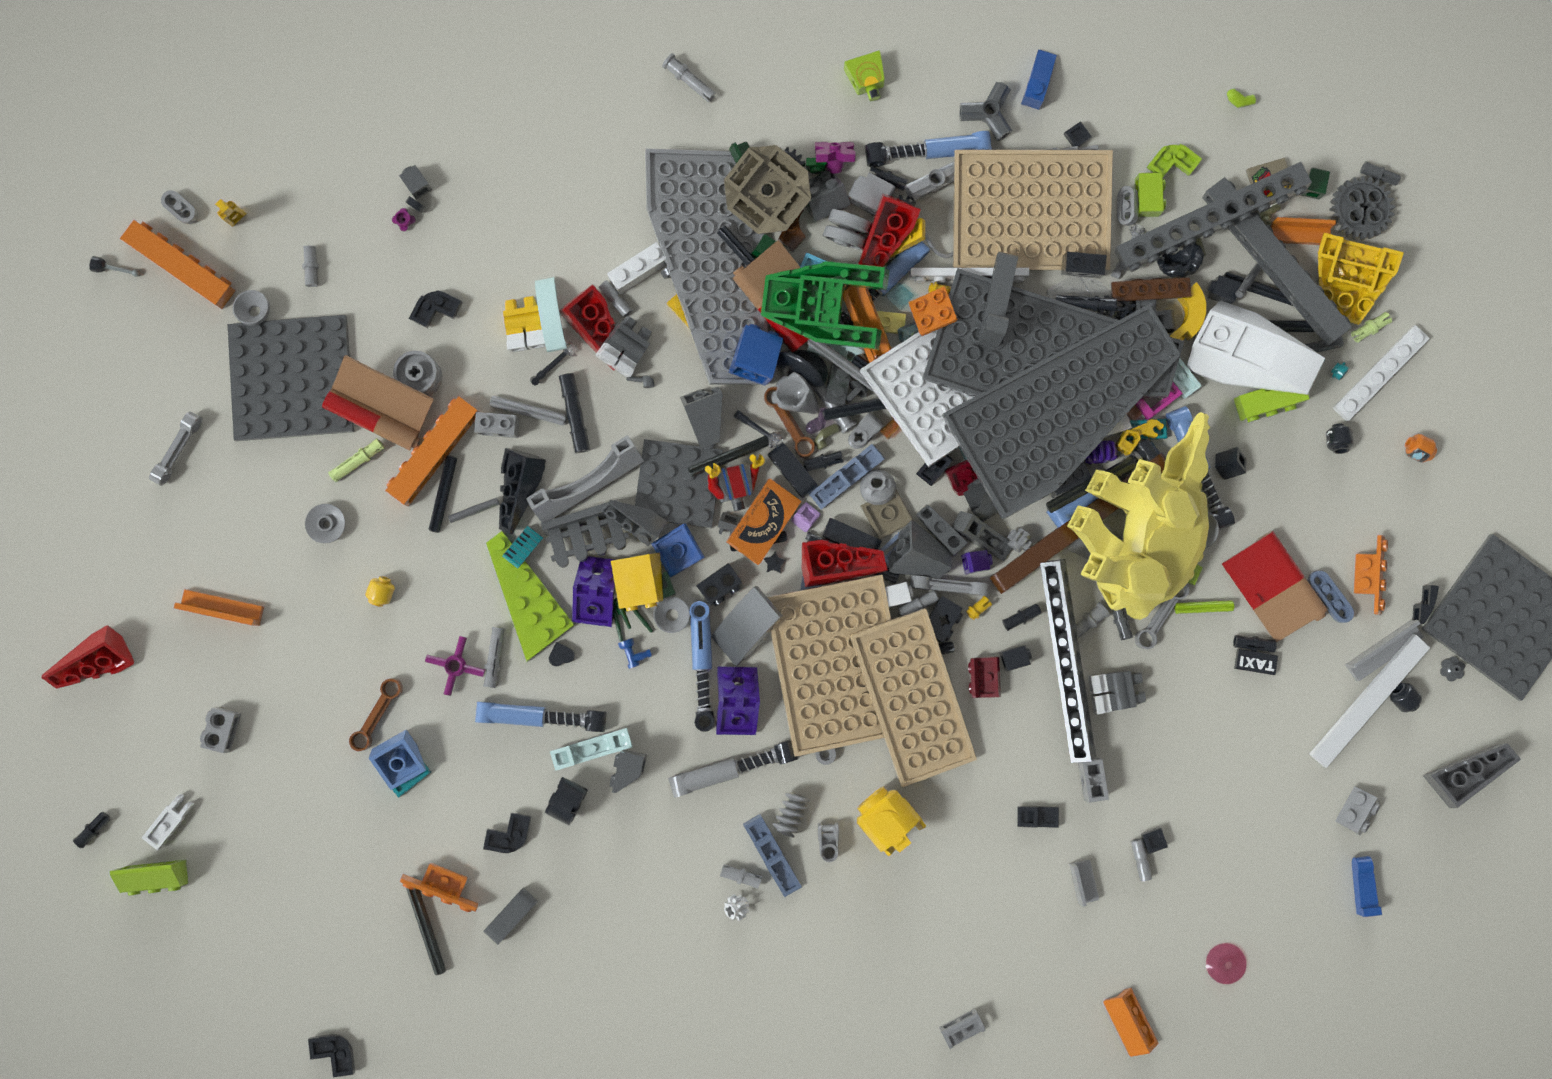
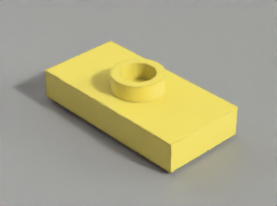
[877,311,906,335]

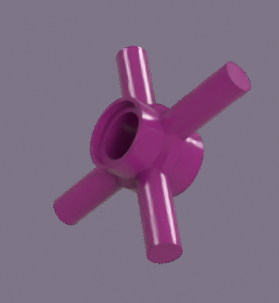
[425,636,485,696]

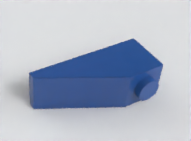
[1021,49,1057,110]

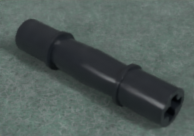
[558,373,590,454]

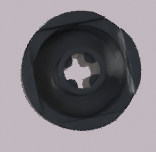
[545,777,588,826]

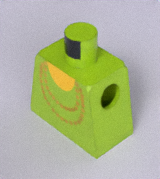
[844,50,885,102]

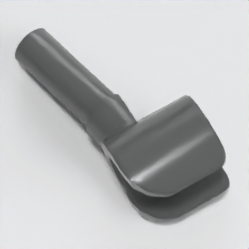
[626,376,654,388]

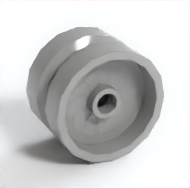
[822,209,872,250]
[393,351,442,396]

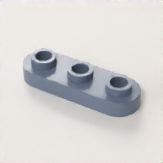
[1308,571,1354,623]

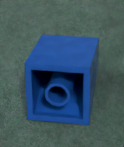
[728,324,783,386]

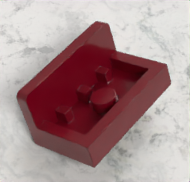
[945,460,978,496]
[968,657,1001,698]

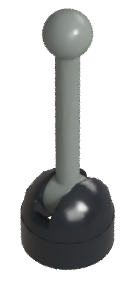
[89,256,140,277]

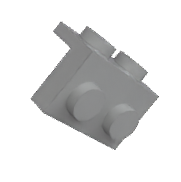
[1335,786,1381,836]

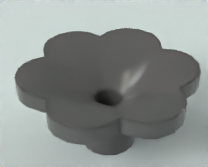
[1440,657,1465,682]

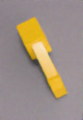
[1116,419,1164,456]

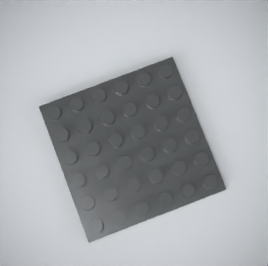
[227,315,354,442]
[1422,534,1552,701]

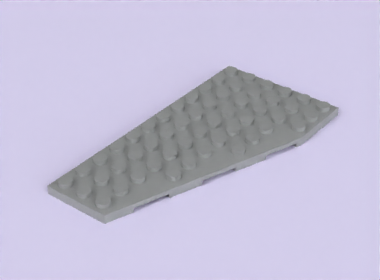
[645,149,769,385]

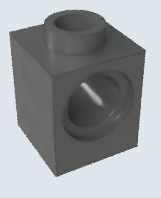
[399,165,432,200]

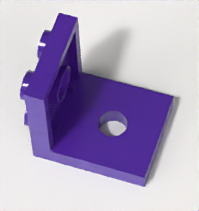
[572,556,615,627]
[716,666,760,735]

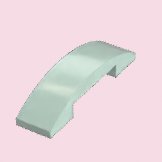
[535,277,567,353]
[550,728,633,771]

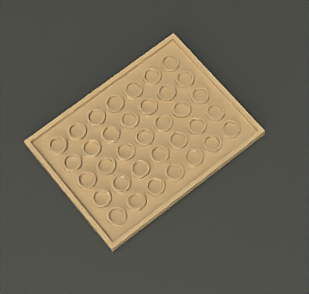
[953,150,1113,270]
[767,575,891,757]

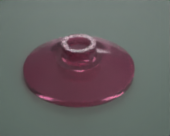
[1206,943,1246,984]

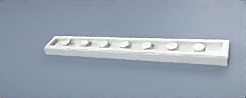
[1309,634,1430,768]

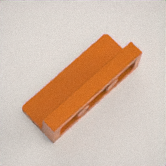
[1270,217,1336,245]
[1103,988,1159,1057]

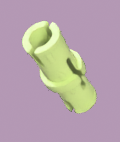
[1351,312,1392,343]

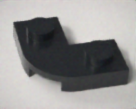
[408,290,463,329]
[483,812,532,853]
[308,1034,355,1078]

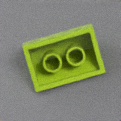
[109,859,188,896]

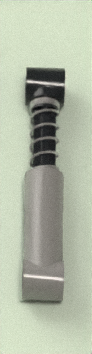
[668,740,799,798]

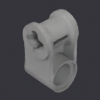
[848,412,884,449]
[818,822,839,862]

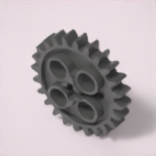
[1329,176,1395,240]

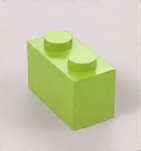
[1134,173,1166,217]

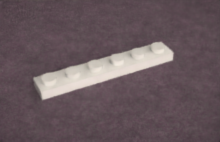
[909,268,1029,283]
[1333,325,1430,422]

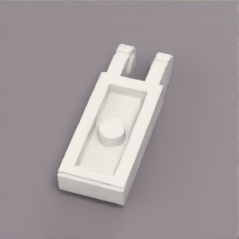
[142,793,194,850]

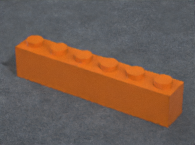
[120,220,236,309]
[385,396,479,507]

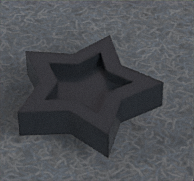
[764,552,786,574]

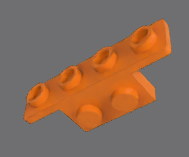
[1354,535,1388,615]
[399,862,478,912]

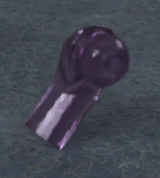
[806,408,826,434]

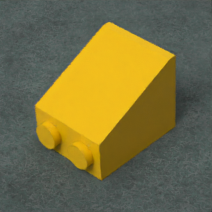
[611,552,663,611]

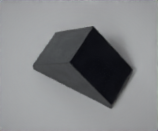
[916,455,953,486]

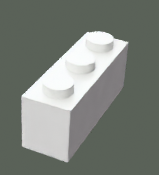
[607,242,666,295]

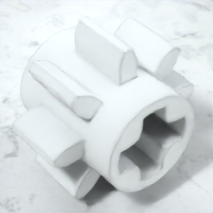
[724,894,749,921]

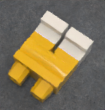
[503,296,546,353]

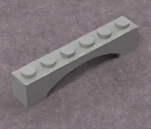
[526,435,644,523]

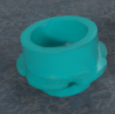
[1331,362,1349,381]

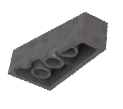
[1423,743,1521,808]

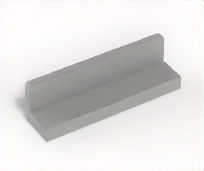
[1345,620,1424,681]

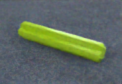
[1174,601,1234,614]

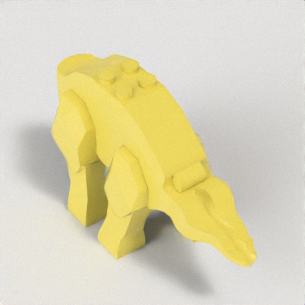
[1067,412,1210,620]

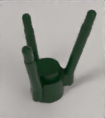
[613,598,653,642]

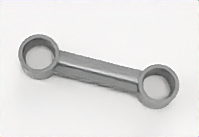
[149,411,202,486]
[910,575,990,596]
[1135,584,1189,649]

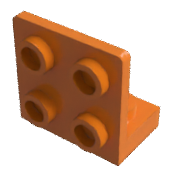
[908,286,958,336]

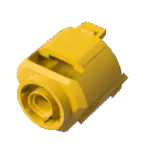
[857,786,926,856]

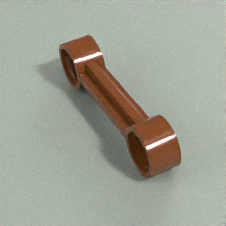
[764,387,815,458]
[349,679,403,751]

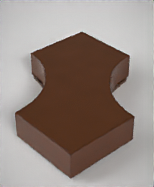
[778,209,806,252]

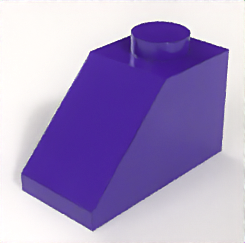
[961,550,993,575]

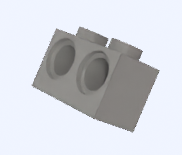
[474,412,519,438]
[200,707,241,753]

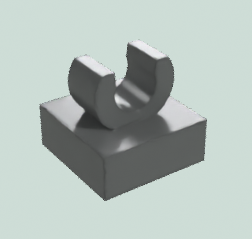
[717,512,742,536]

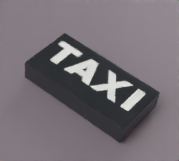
[1234,649,1278,675]

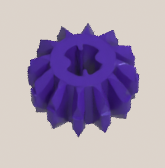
[1085,440,1118,465]

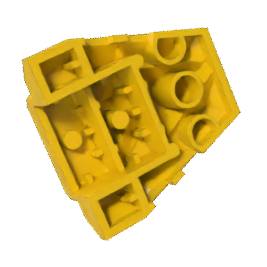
[1318,233,1404,325]

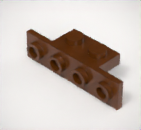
[1111,277,1192,302]

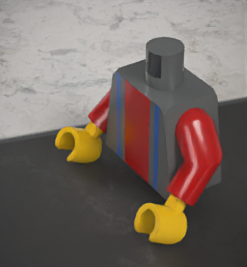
[705,454,765,512]

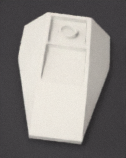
[1187,301,1325,395]

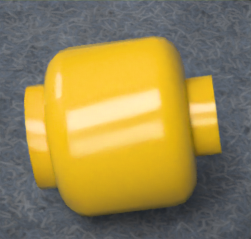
[365,576,395,607]

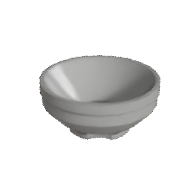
[233,290,270,326]
[860,470,896,505]
[653,597,690,633]

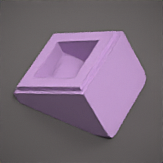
[791,502,821,532]

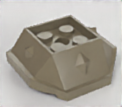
[724,145,811,234]

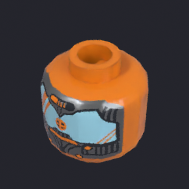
[1405,434,1437,463]

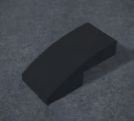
[1412,585,1439,624]
[1017,806,1059,828]

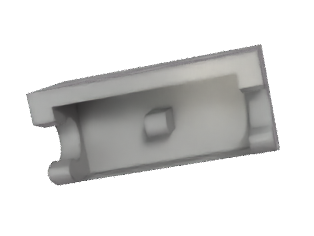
[939,1009,986,1049]

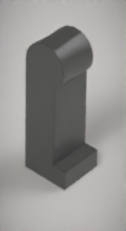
[916,504,967,557]

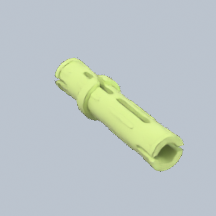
[328,438,385,482]

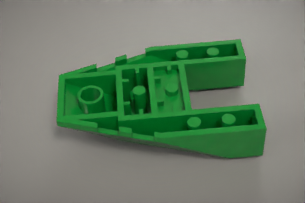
[761,261,890,350]

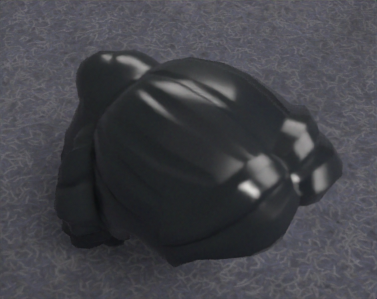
[1157,243,1205,278]

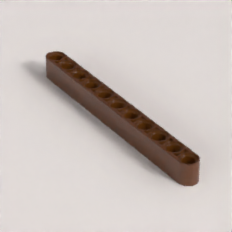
[989,452,1166,594]

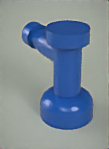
[618,638,652,669]

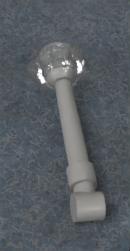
[1111,224,1145,279]

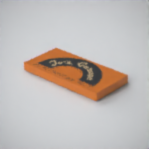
[726,478,801,565]

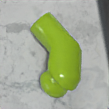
[1227,88,1256,108]

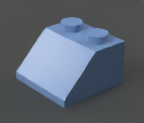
[369,729,426,790]

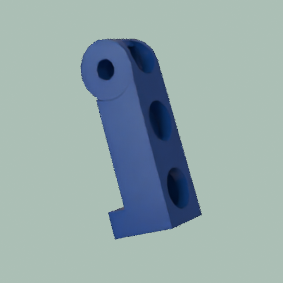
[1352,856,1382,917]

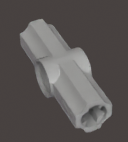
[905,162,954,201]

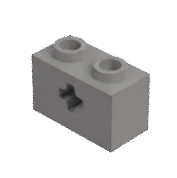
[1078,758,1109,803]

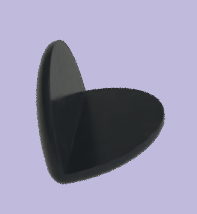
[776,350,828,387]

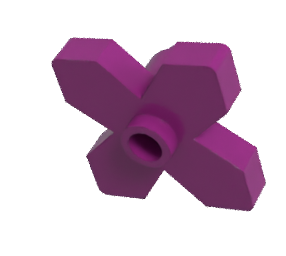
[815,142,856,173]

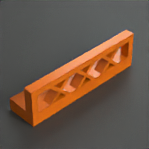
[843,286,892,363]
[174,589,264,626]

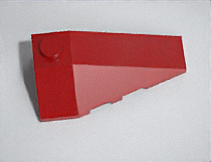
[858,194,921,267]
[559,284,615,371]
[801,540,887,587]
[41,625,134,689]

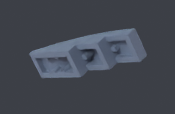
[809,443,886,509]
[743,814,802,897]

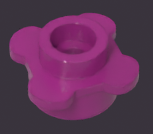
[392,208,416,231]

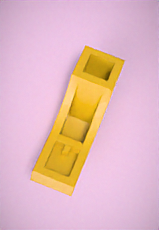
[1170,282,1206,341]

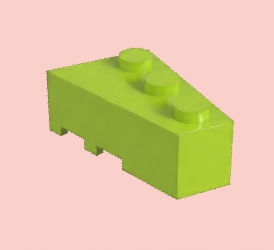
[1234,389,1310,423]

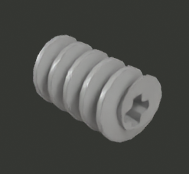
[773,793,810,838]

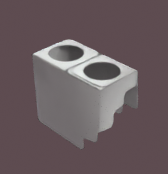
[848,173,895,216]

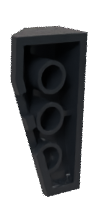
[499,448,546,535]

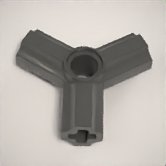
[959,82,1012,141]

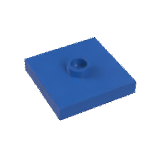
[651,523,705,578]

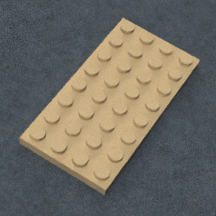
[849,608,977,788]

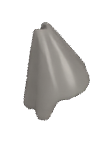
[772,372,819,414]

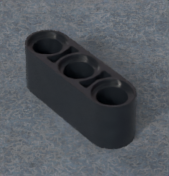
[767,442,818,499]
[822,518,882,550]

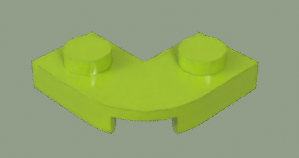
[1146,144,1202,177]

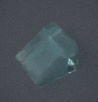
[887,283,914,310]
[897,322,919,343]

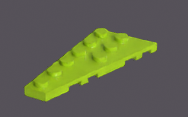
[486,531,575,662]

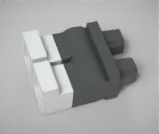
[595,316,652,377]
[1088,671,1146,715]

